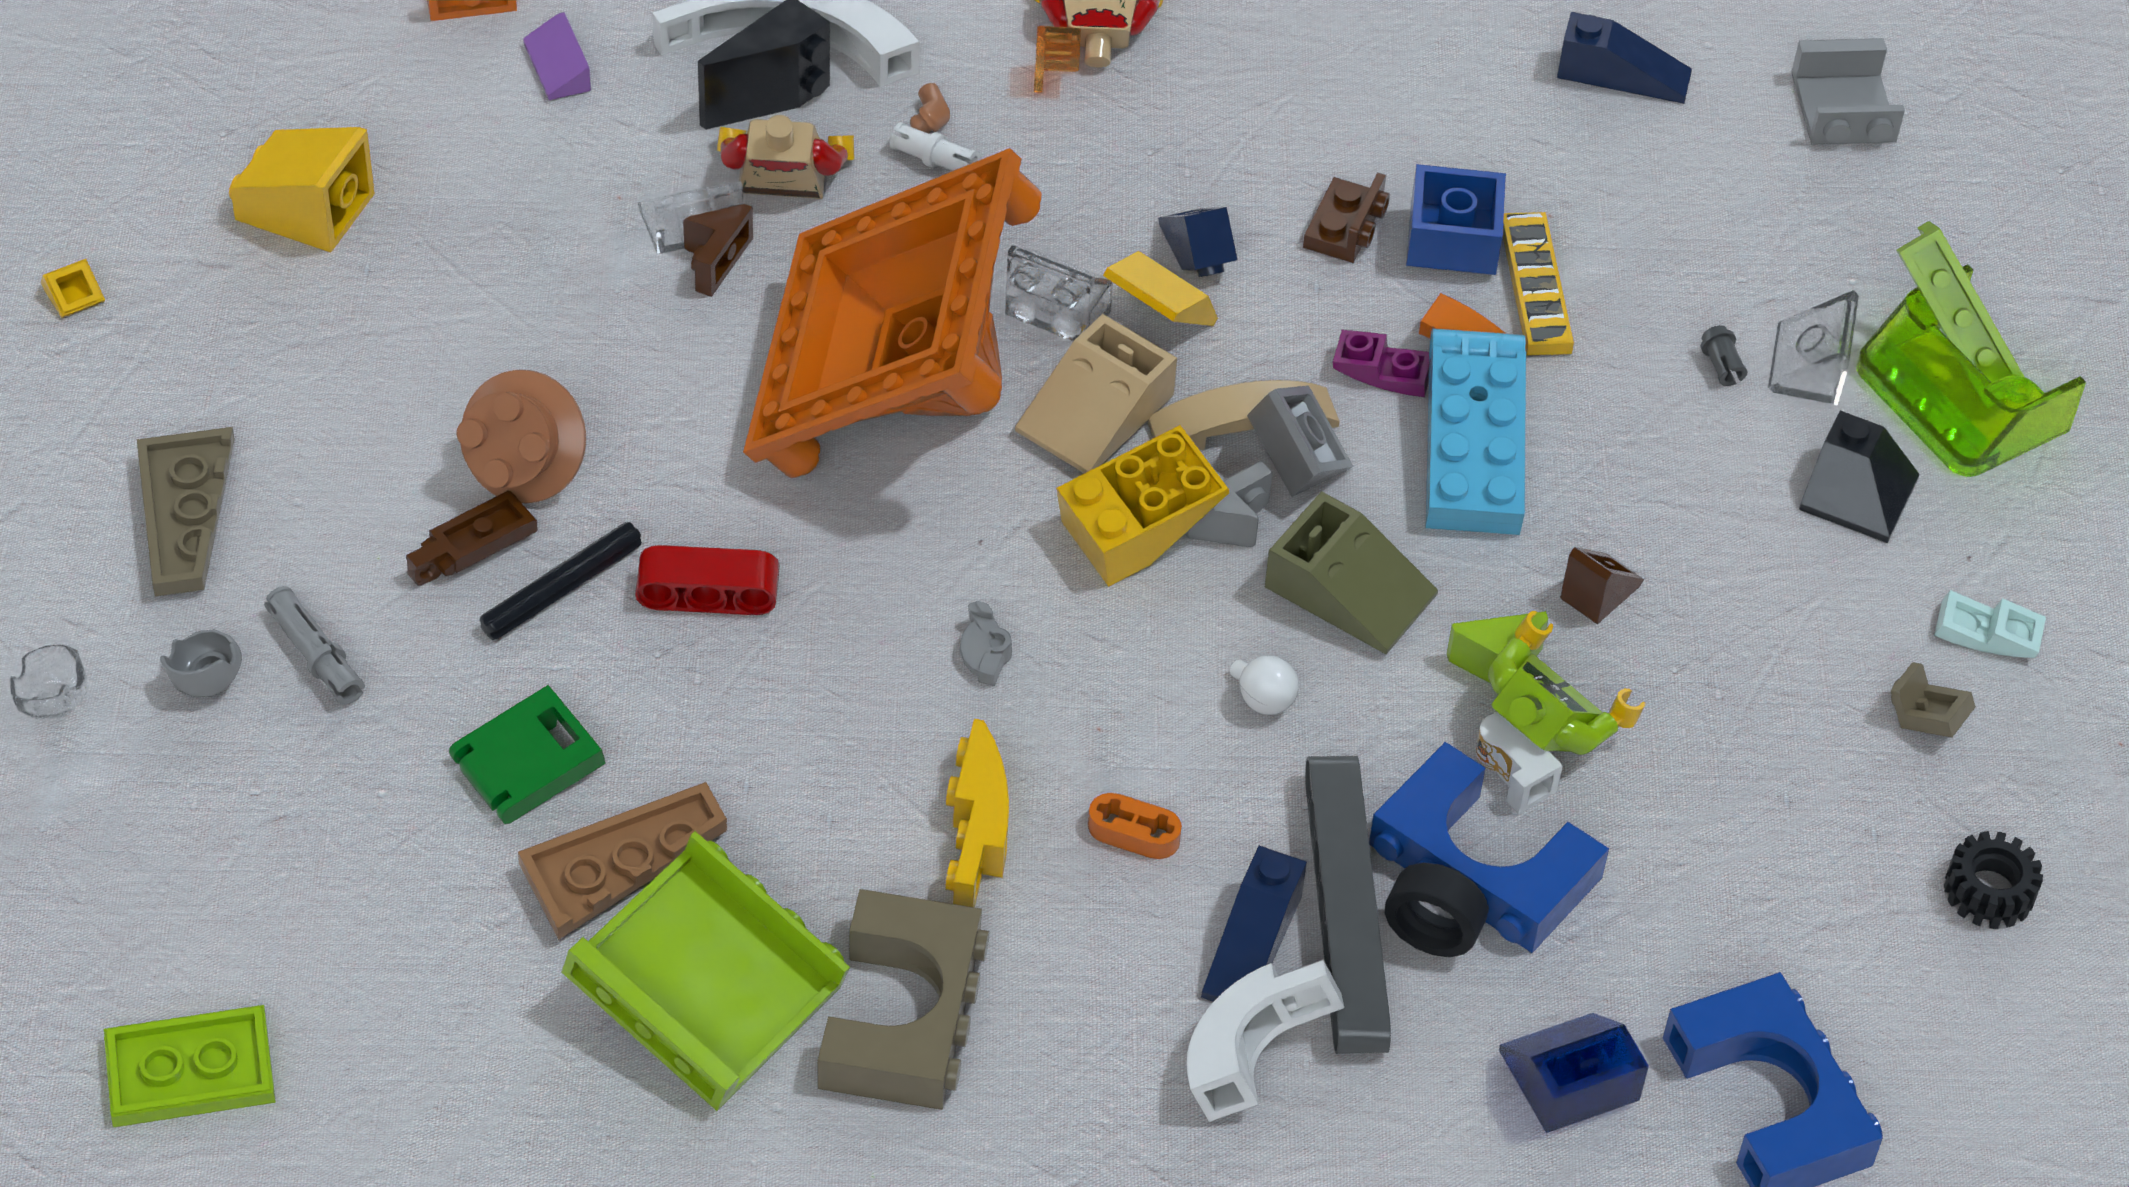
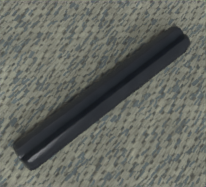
[479,522,642,640]

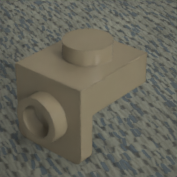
[1891,662,1976,738]

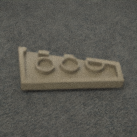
[136,427,235,597]

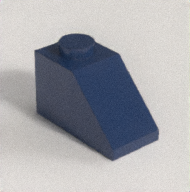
[1158,207,1238,277]

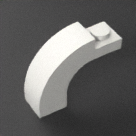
[1187,960,1344,1122]

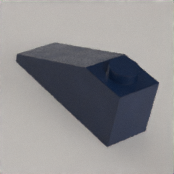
[1557,12,1692,104]
[1201,845,1307,1002]

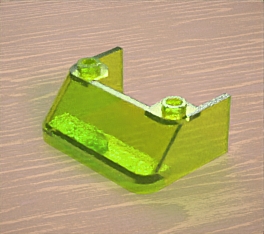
[1856,264,2086,477]

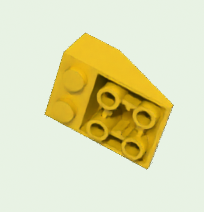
[1056,425,1229,587]

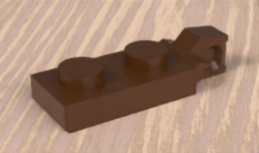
[406,491,538,586]

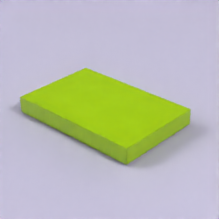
[104,1005,276,1128]

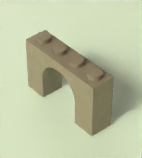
[817,889,990,1110]

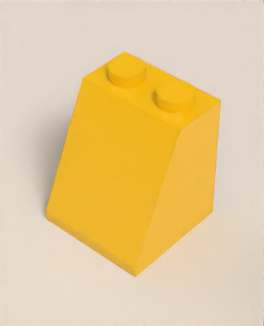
[229,127,375,253]

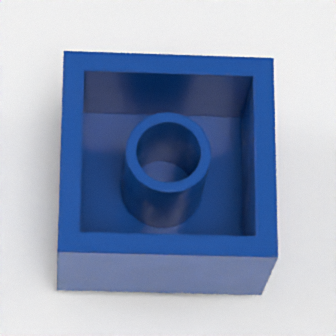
[1406,164,1506,275]

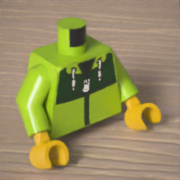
[1488,611,1645,755]

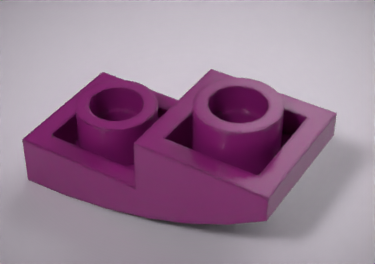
[1332,329,1429,397]

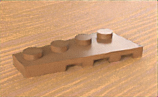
[518,782,727,940]

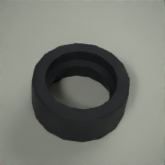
[1384,862,1489,958]

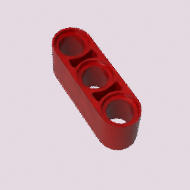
[635,545,780,615]

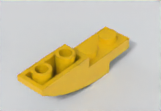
[945,719,1009,908]

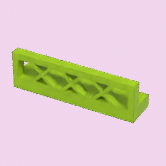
[1896,221,2029,409]

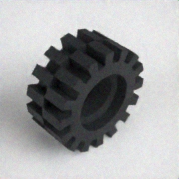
[1944,831,2043,929]

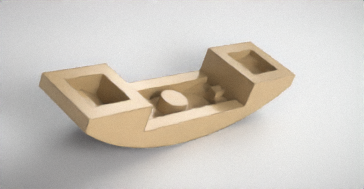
[1148,380,1340,450]

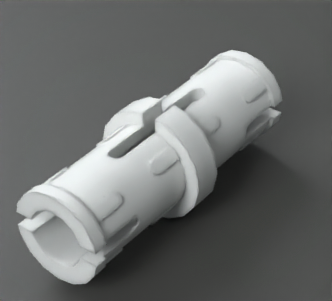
[889,122,980,171]

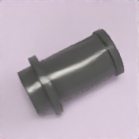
[1700,325,1748,386]

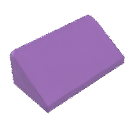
[523,12,591,100]

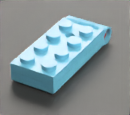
[1425,328,1526,535]

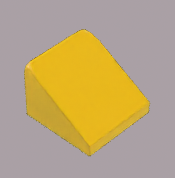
[41,259,105,318]

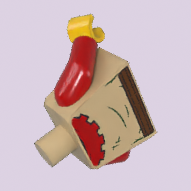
[1035,0,1163,68]
[716,115,854,199]

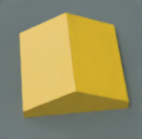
[1103,251,1218,326]

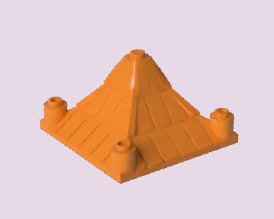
[743,148,1042,478]

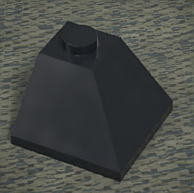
[1799,410,1920,543]

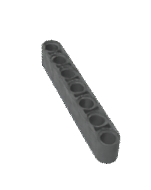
[1305,756,1391,1054]

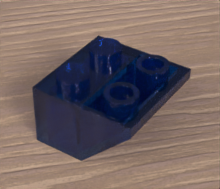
[1499,1013,1649,1133]

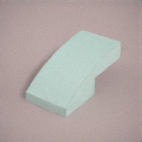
[1934,590,2046,658]

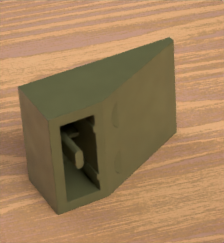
[1264,491,1438,655]

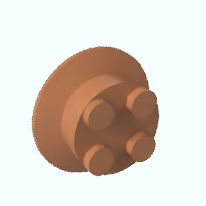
[456,370,586,503]

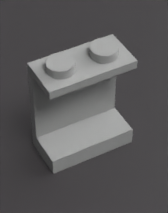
[1792,38,1905,145]

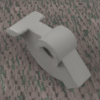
[960,601,1012,686]

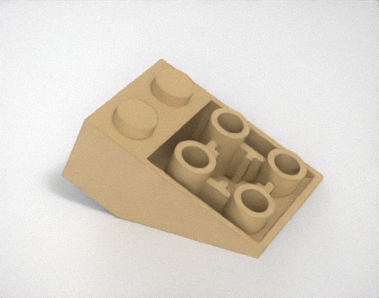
[1015,314,1177,473]

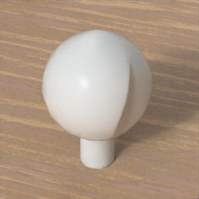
[1230,655,1299,715]

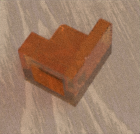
[1034,26,1081,93]

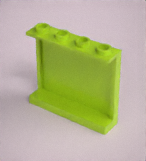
[561,831,850,1111]

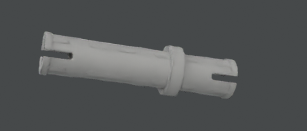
[264,586,365,705]

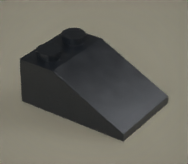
[697,0,830,130]

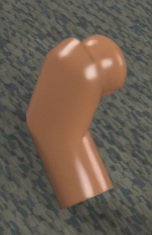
[910,83,950,134]

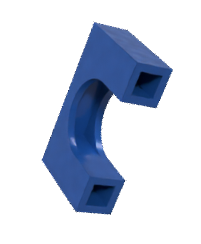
[1369,742,1609,953]
[1663,972,1883,1187]

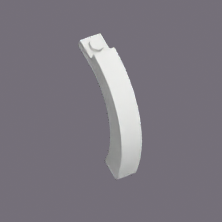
[652,0,919,87]

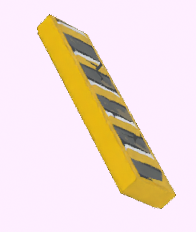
[1503,212,1574,356]

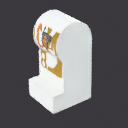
[1475,713,1563,814]

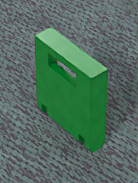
[449,685,606,824]

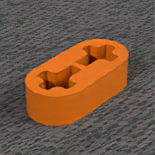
[1088,793,1182,859]

